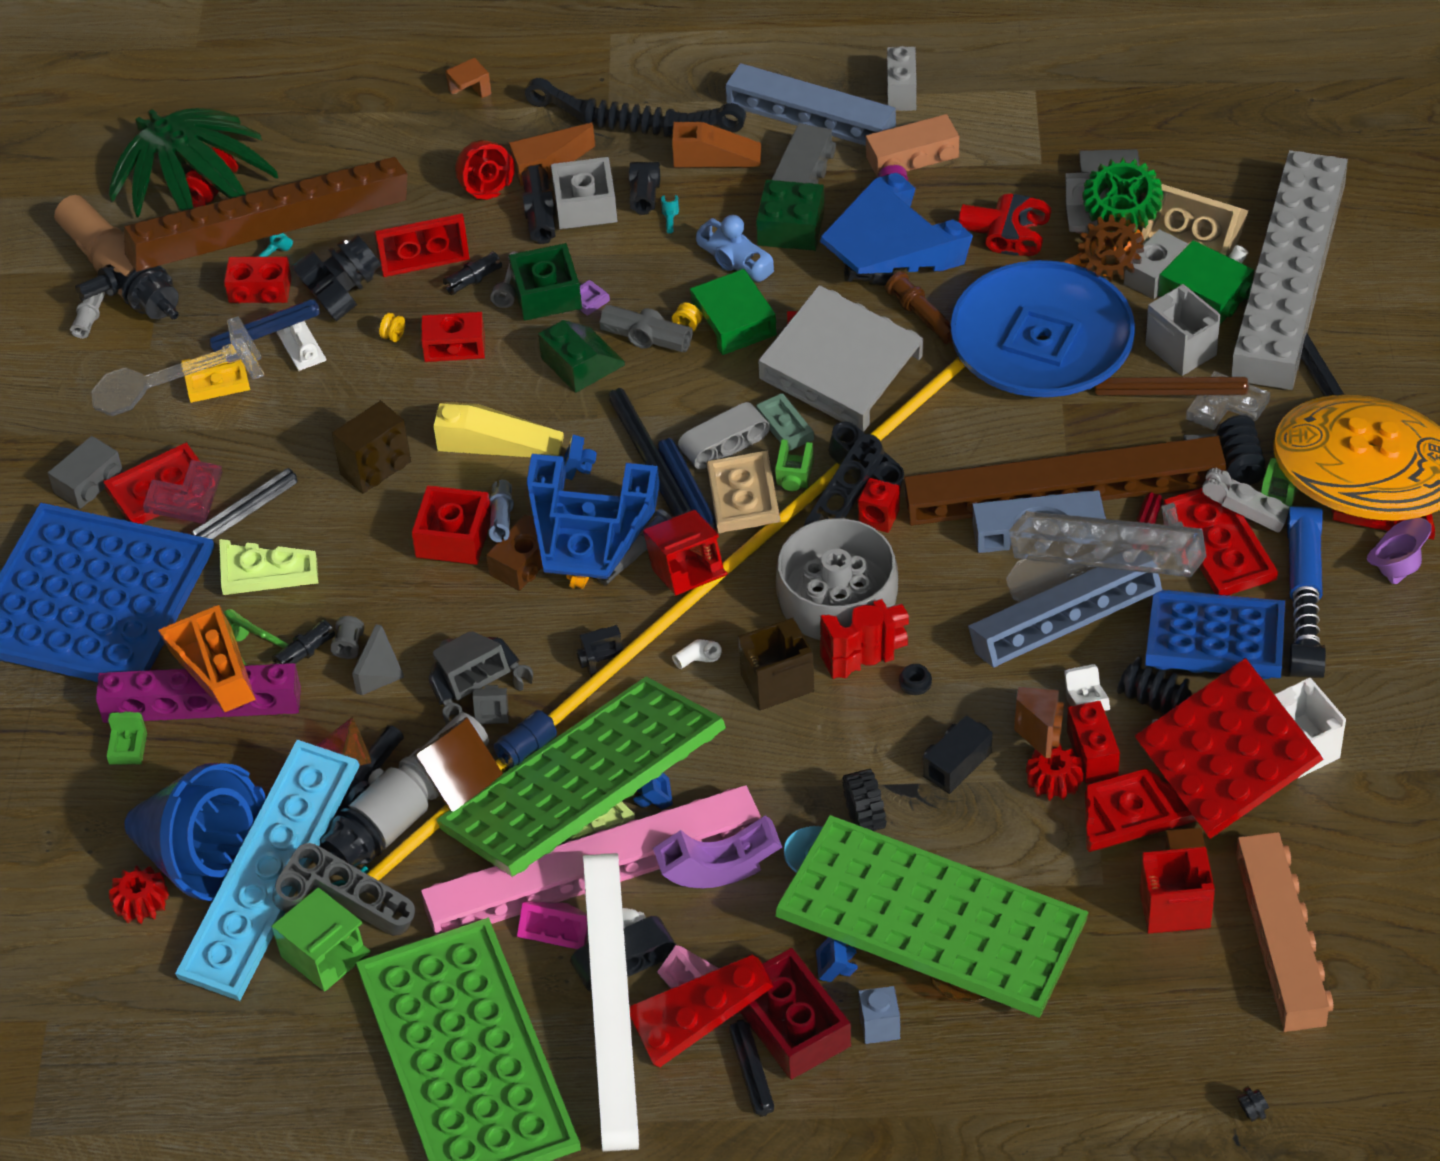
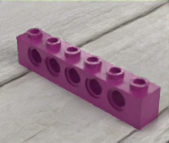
[96,663,301,723]

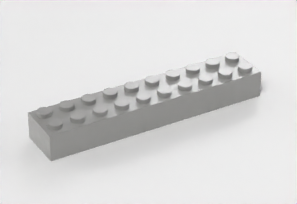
[1232,150,1348,390]

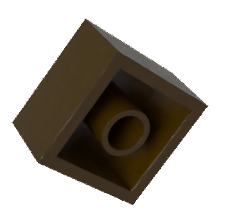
[332,400,411,494]

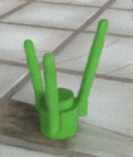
[223,609,289,666]

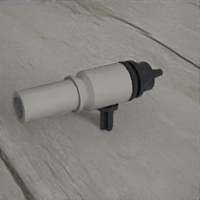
[315,712,489,867]

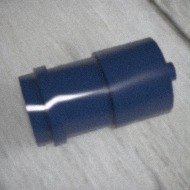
[494,710,557,768]

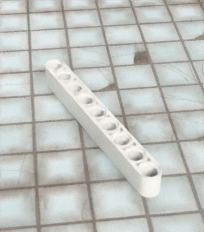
[583,853,639,1152]

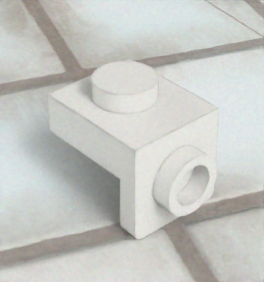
[1064,664,1110,711]

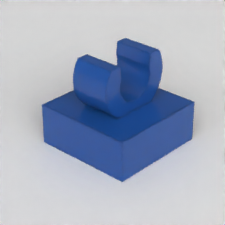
[564,435,597,480]
[634,773,673,810]
[816,937,858,982]

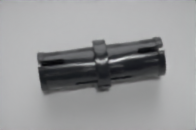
[443,251,502,295]
[272,620,335,664]

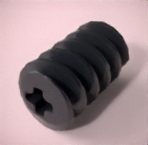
[1217,415,1266,485]
[1117,657,1192,715]

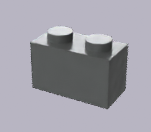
[48,436,123,510]

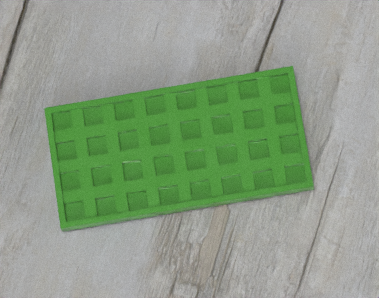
[436,676,726,877]
[775,815,1088,1018]

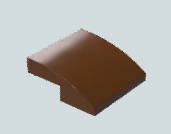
[414,717,503,812]

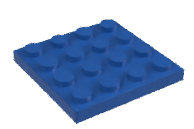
[1145,590,1285,679]

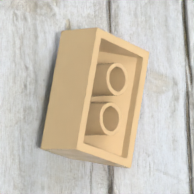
[1142,184,1249,257]

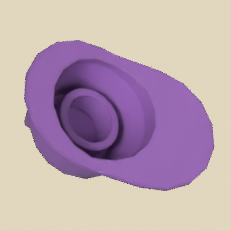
[1367,518,1431,584]

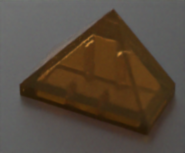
[316,716,371,766]

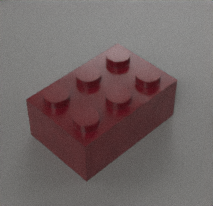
[739,948,851,1080]

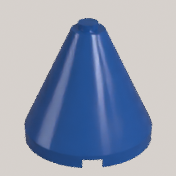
[124,763,266,901]

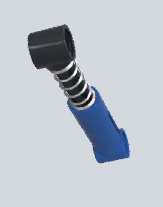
[1287,506,1326,678]

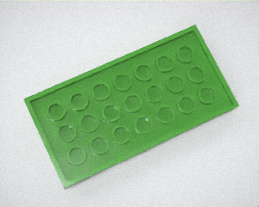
[356,917,581,1161]

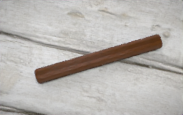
[1095,377,1249,396]

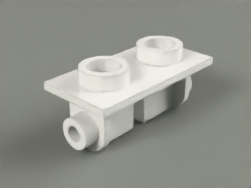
[277,321,327,371]

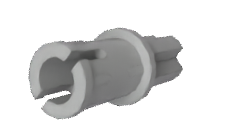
[70,292,105,339]

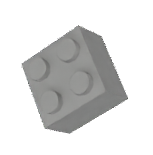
[551,157,618,229]

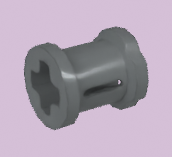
[331,616,365,659]

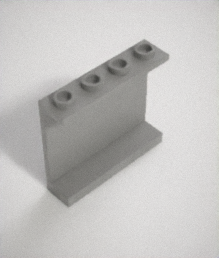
[759,285,923,432]

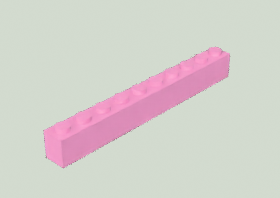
[421,785,761,935]

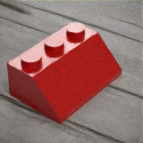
[374,213,470,277]

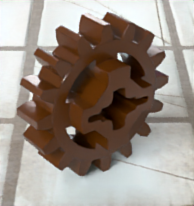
[1078,215,1144,282]

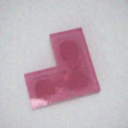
[143,460,222,524]

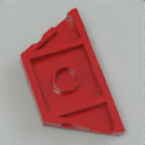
[1085,768,1196,852]

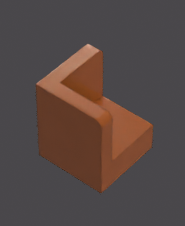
[446,58,491,98]

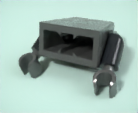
[429,631,533,725]

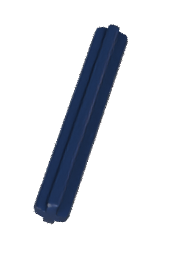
[210,299,320,354]
[658,438,716,529]

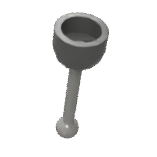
[490,251,518,308]

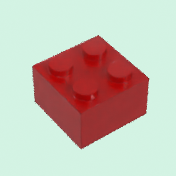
[412,485,491,565]

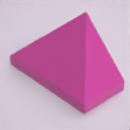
[517,902,588,949]

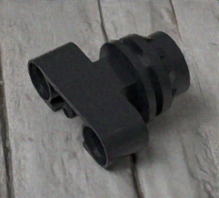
[291,235,382,322]

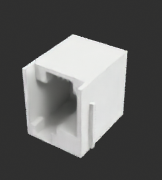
[1275,677,1346,779]

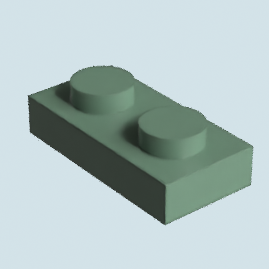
[756,393,814,451]

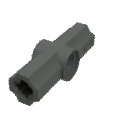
[599,305,693,352]

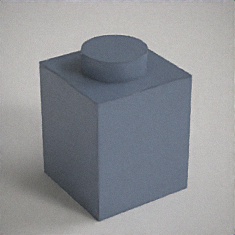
[859,986,900,1044]

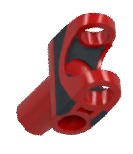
[959,194,1052,256]

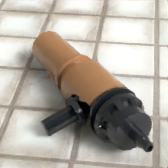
[54,195,179,320]

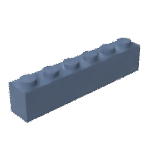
[726,63,896,146]
[968,549,1162,668]

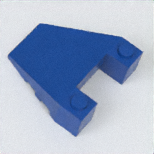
[820,173,973,274]
[527,454,659,579]

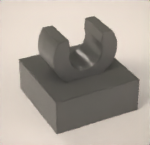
[473,685,509,724]

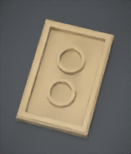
[706,450,781,533]

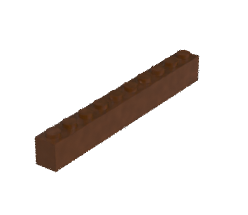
[124,157,408,272]
[904,436,1226,526]

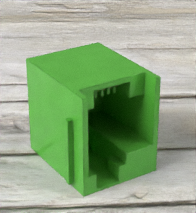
[271,887,371,992]

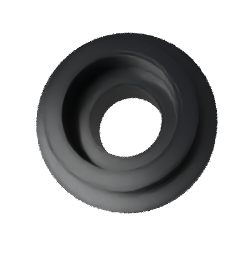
[899,664,932,695]
[1237,1086,1269,1122]

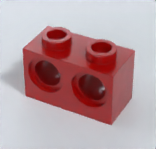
[224,257,292,303]

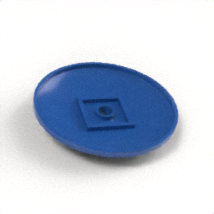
[951,260,1135,397]

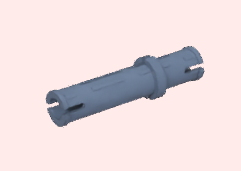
[489,479,514,542]

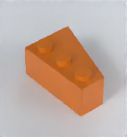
[158,605,256,712]

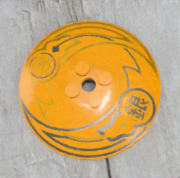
[1274,395,1440,520]

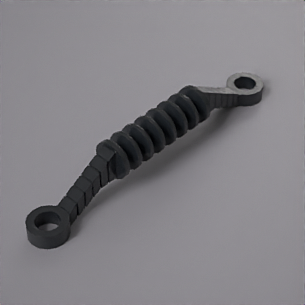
[525,78,747,137]

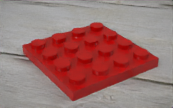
[1135,658,1324,839]

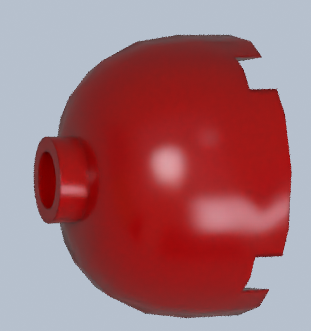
[455,140,515,200]

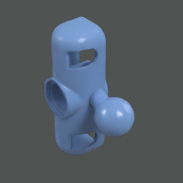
[696,215,774,282]

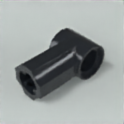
[629,162,660,215]

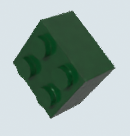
[756,180,825,251]
[509,243,582,321]

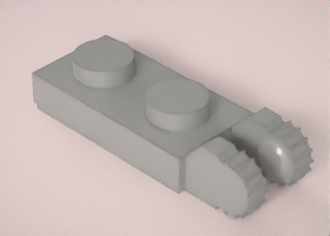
[1202,467,1289,533]

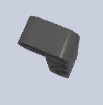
[272,843,415,936]

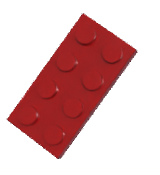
[1163,488,1278,596]

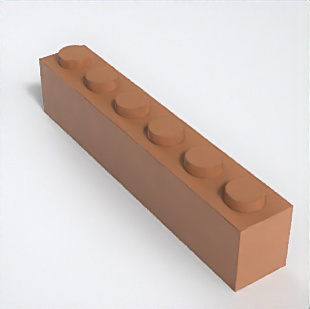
[1236,832,1333,1032]

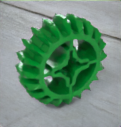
[1082,157,1163,232]

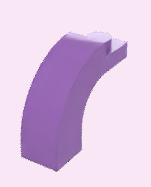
[653,816,782,888]

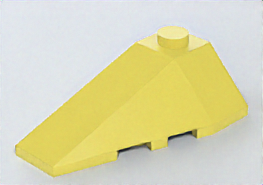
[434,402,564,457]

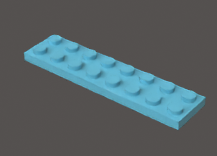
[175,740,360,1001]

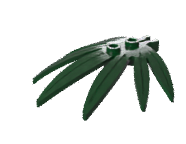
[109,108,279,218]

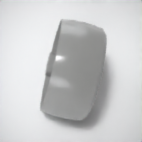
[776,518,898,640]

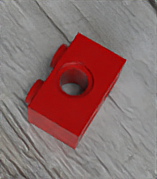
[421,312,485,362]
[1067,700,1120,783]

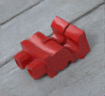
[820,599,909,679]

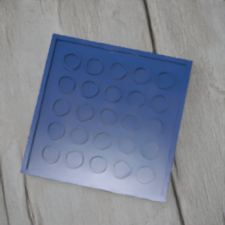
[0,503,215,682]

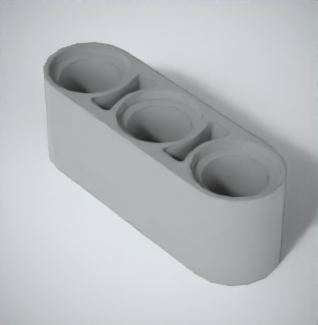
[678,402,770,469]

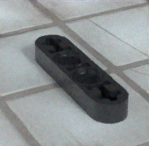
[804,434,884,526]

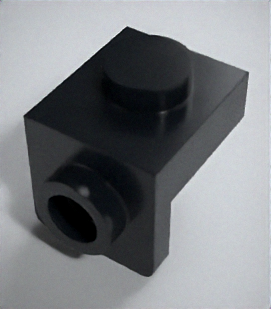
[576,625,623,678]

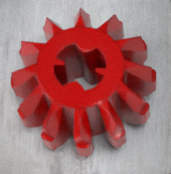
[1026,744,1084,802]
[109,865,169,925]

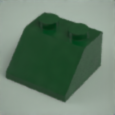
[538,320,625,393]

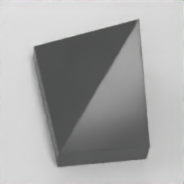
[352,624,404,695]

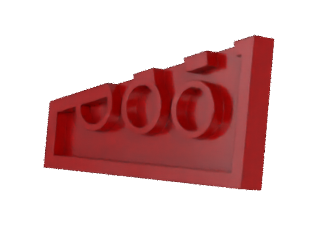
[629,955,774,1068]

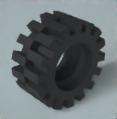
[842,769,886,831]

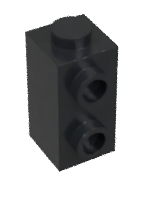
[923,715,993,794]

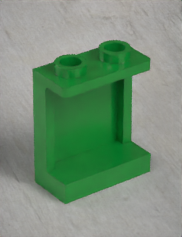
[1158,240,1254,324]
[690,269,777,355]

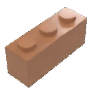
[866,114,959,178]

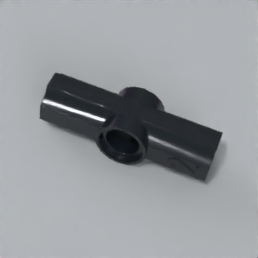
[522,165,556,244]

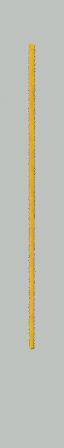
[367,357,966,881]

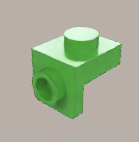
[107,711,147,765]

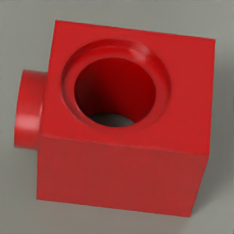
[858,478,900,533]

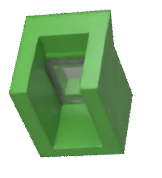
[775,439,814,491]
[1261,458,1298,506]

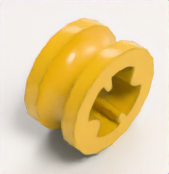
[672,302,703,332]
[379,312,405,342]

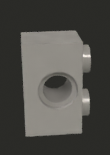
[887,46,916,111]
[1124,229,1189,300]

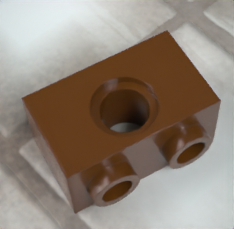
[486,514,543,591]

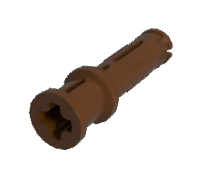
[885,271,952,344]

